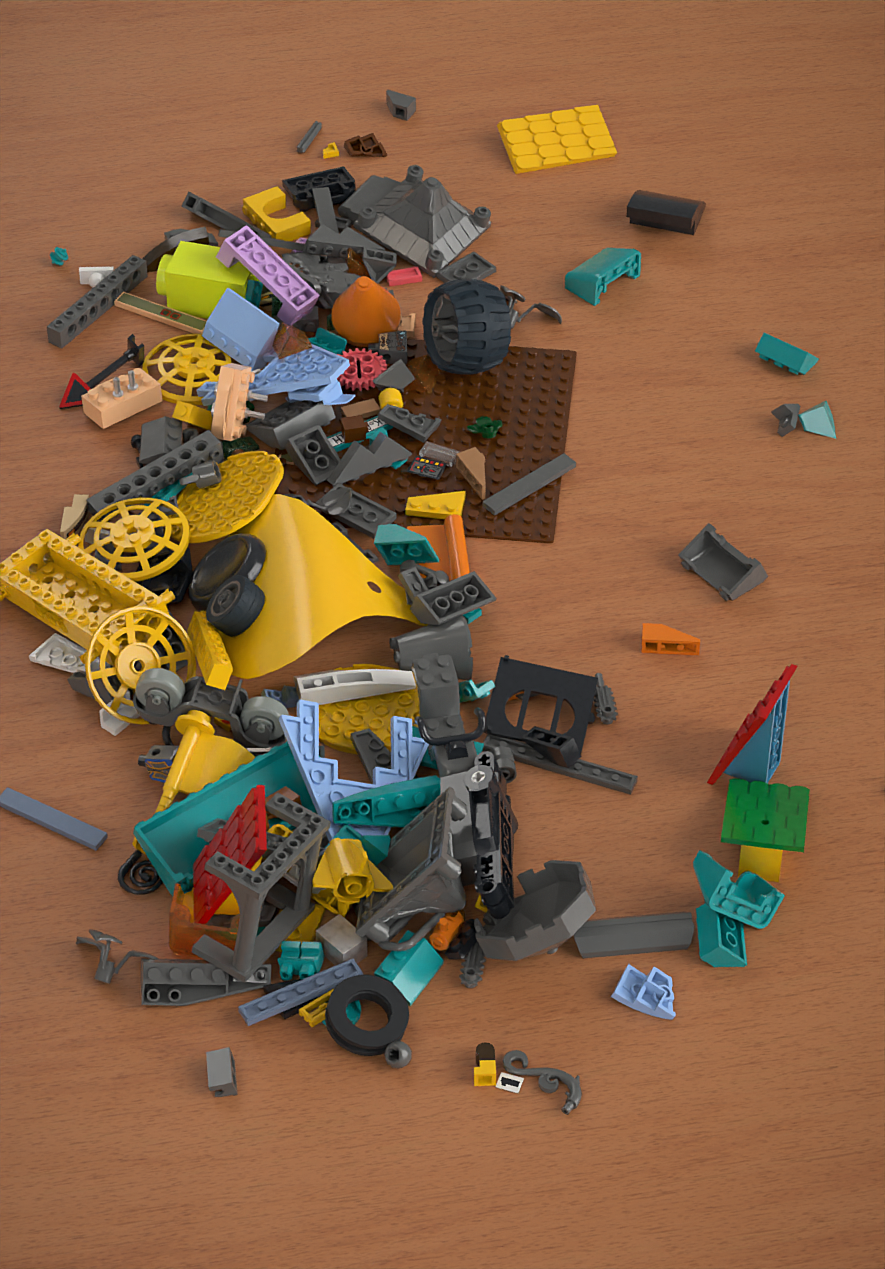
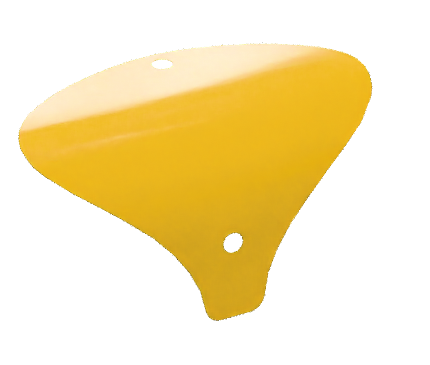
[218,494,428,679]

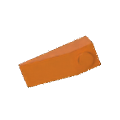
[641,623,700,655]

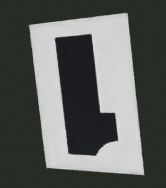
[496,1072,524,1093]

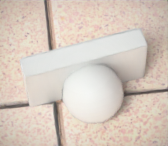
[79,267,114,288]

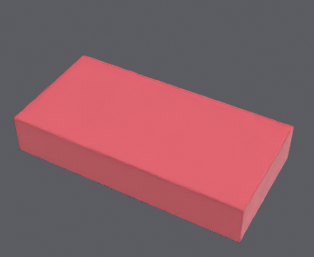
[385,267,422,287]

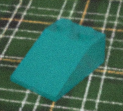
[374,524,439,565]

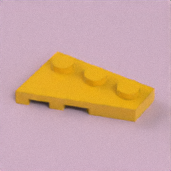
[405,491,466,519]

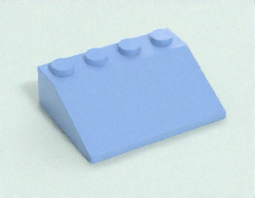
[202,288,279,371]

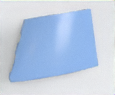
[611,964,676,1020]

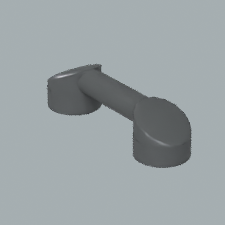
[400,559,449,586]

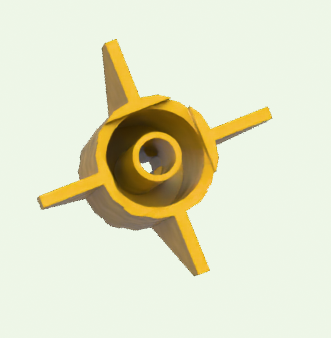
[312,838,393,918]

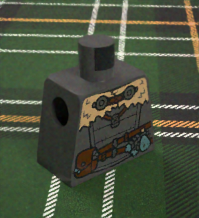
[368,330,407,365]

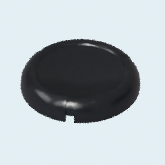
[188,533,266,612]

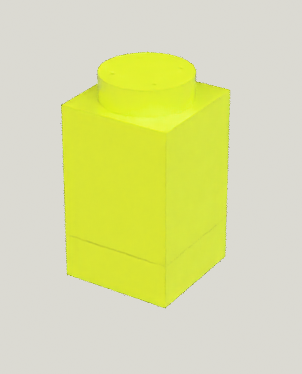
[156,241,261,319]

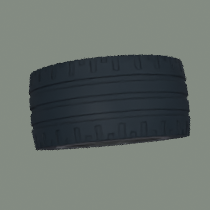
[206,575,265,637]

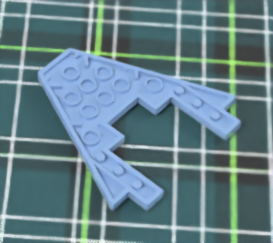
[279,700,429,842]

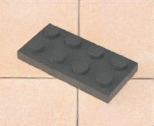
[316,483,397,539]

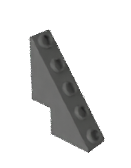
[303,224,385,260]
[327,432,412,487]

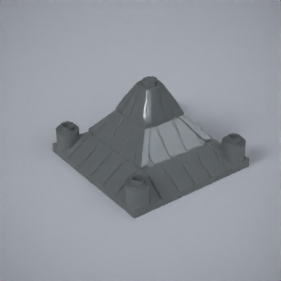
[353,165,492,278]
[356,786,468,943]

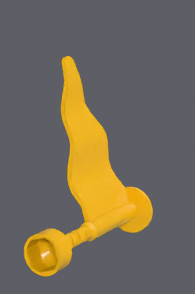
[132,710,255,855]

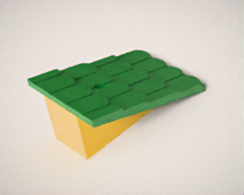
[721,778,810,882]

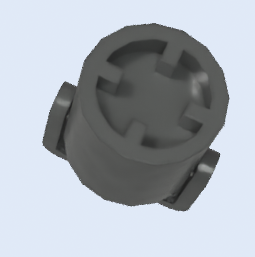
[180,460,221,489]

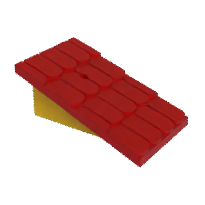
[193,785,267,930]

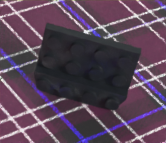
[282,166,356,212]

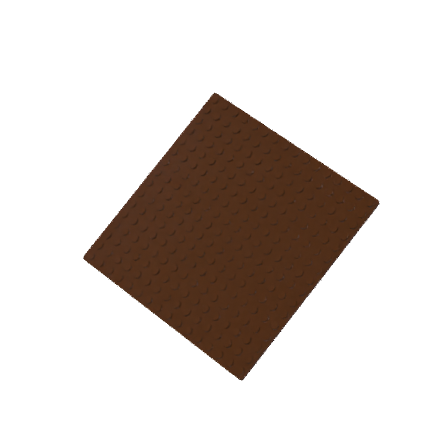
[274,331,577,543]

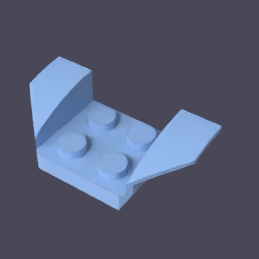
[286,379,355,405]

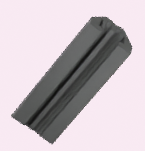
[574,911,694,959]

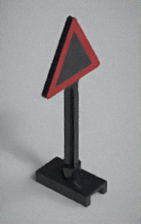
[59,334,144,409]

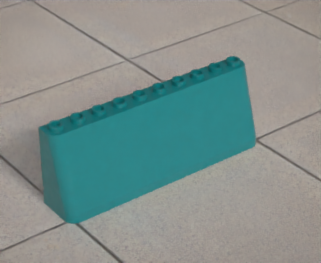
[133,741,320,900]

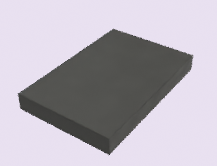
[436,251,496,283]

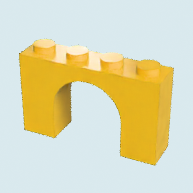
[242,186,311,241]

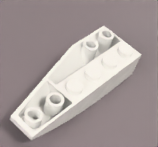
[293,669,416,705]

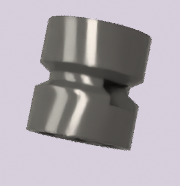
[489,746,517,784]

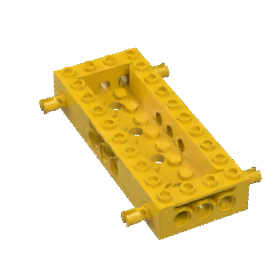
[0,529,175,667]

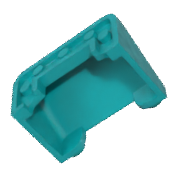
[565,247,641,306]
[693,850,785,929]

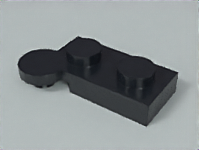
[444,919,485,959]

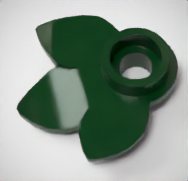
[467,416,503,439]

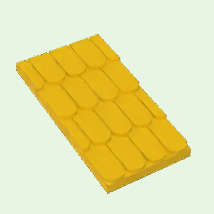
[497,105,617,174]

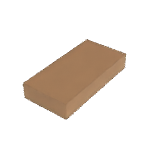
[341,398,380,418]

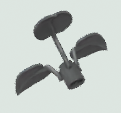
[499,285,562,329]
[284,488,352,516]
[76,929,159,984]

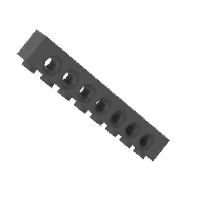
[47,255,148,349]
[86,430,223,522]

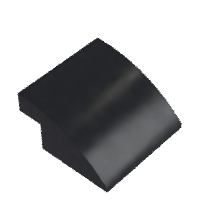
[626,190,706,235]

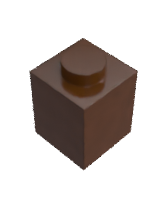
[341,415,369,443]

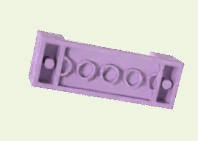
[216,225,320,327]

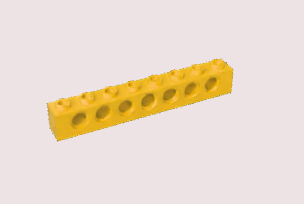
[187,611,233,690]

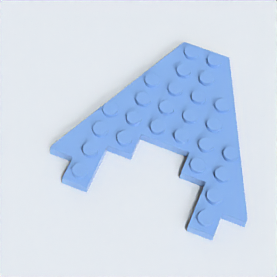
[196,330,350,406]

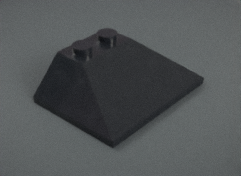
[136,547,193,605]

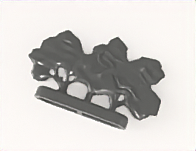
[282,252,361,295]

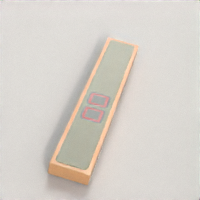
[114,292,206,334]

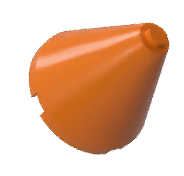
[331,276,401,347]

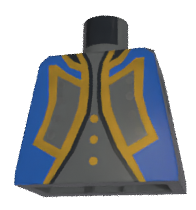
[138,745,179,783]

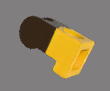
[474,1042,496,1086]

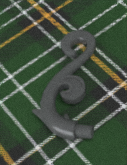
[503,1050,582,1115]

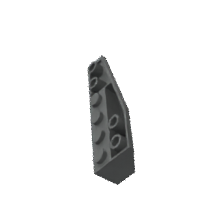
[140,958,271,1006]

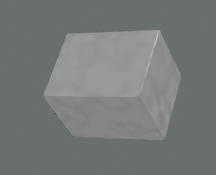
[316,914,367,966]

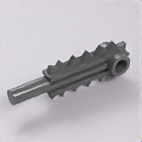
[593,673,618,725]
[459,941,486,988]

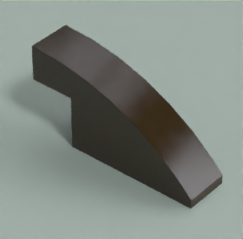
[142,227,209,273]

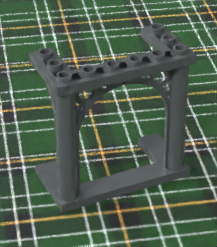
[192,792,331,983]

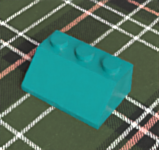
[755,332,819,375]
[696,903,747,967]
[374,930,444,1006]

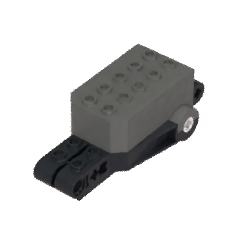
[440,751,519,919]

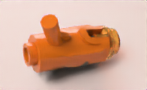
[429,909,465,951]

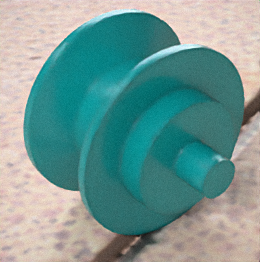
[50,247,68,265]

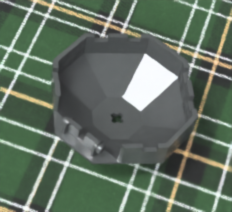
[474,860,596,961]

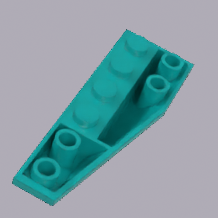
[332,775,441,827]

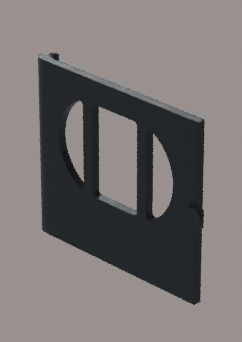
[484,655,598,754]

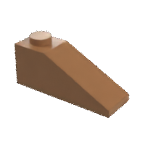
[456,447,485,500]

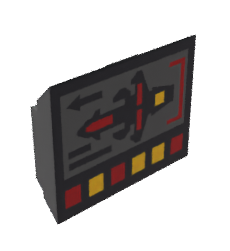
[407,456,446,480]

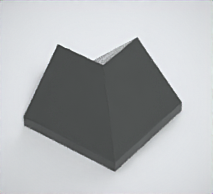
[373,359,415,393]

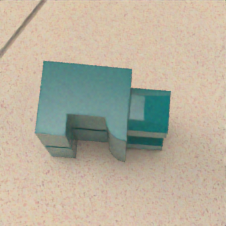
[278,941,325,980]

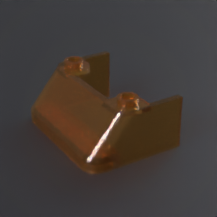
[169,884,262,959]

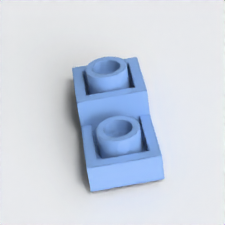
[261,686,299,708]

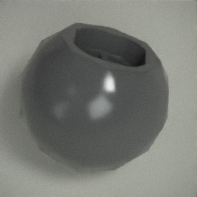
[385,1041,412,1069]

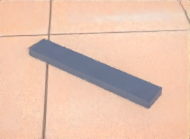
[0,787,108,851]
[238,959,363,1026]

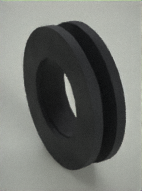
[325,975,409,1056]

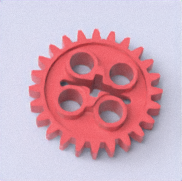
[337,348,387,391]

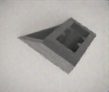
[363,247,396,284]

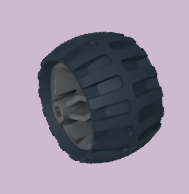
[422,279,512,375]

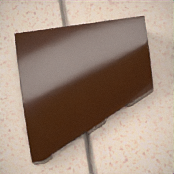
[344,133,387,157]

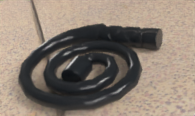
[117,850,163,895]

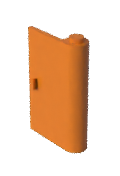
[407,514,470,581]

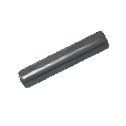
[296,121,322,153]

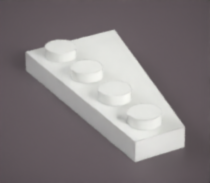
[29,633,111,676]

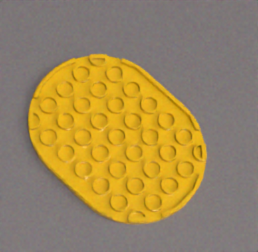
[167,451,284,543]
[319,664,420,755]

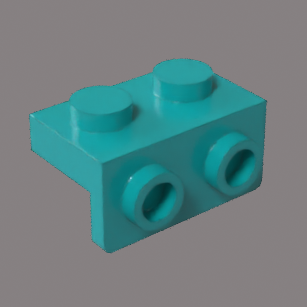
[305,327,347,355]
[459,679,495,703]

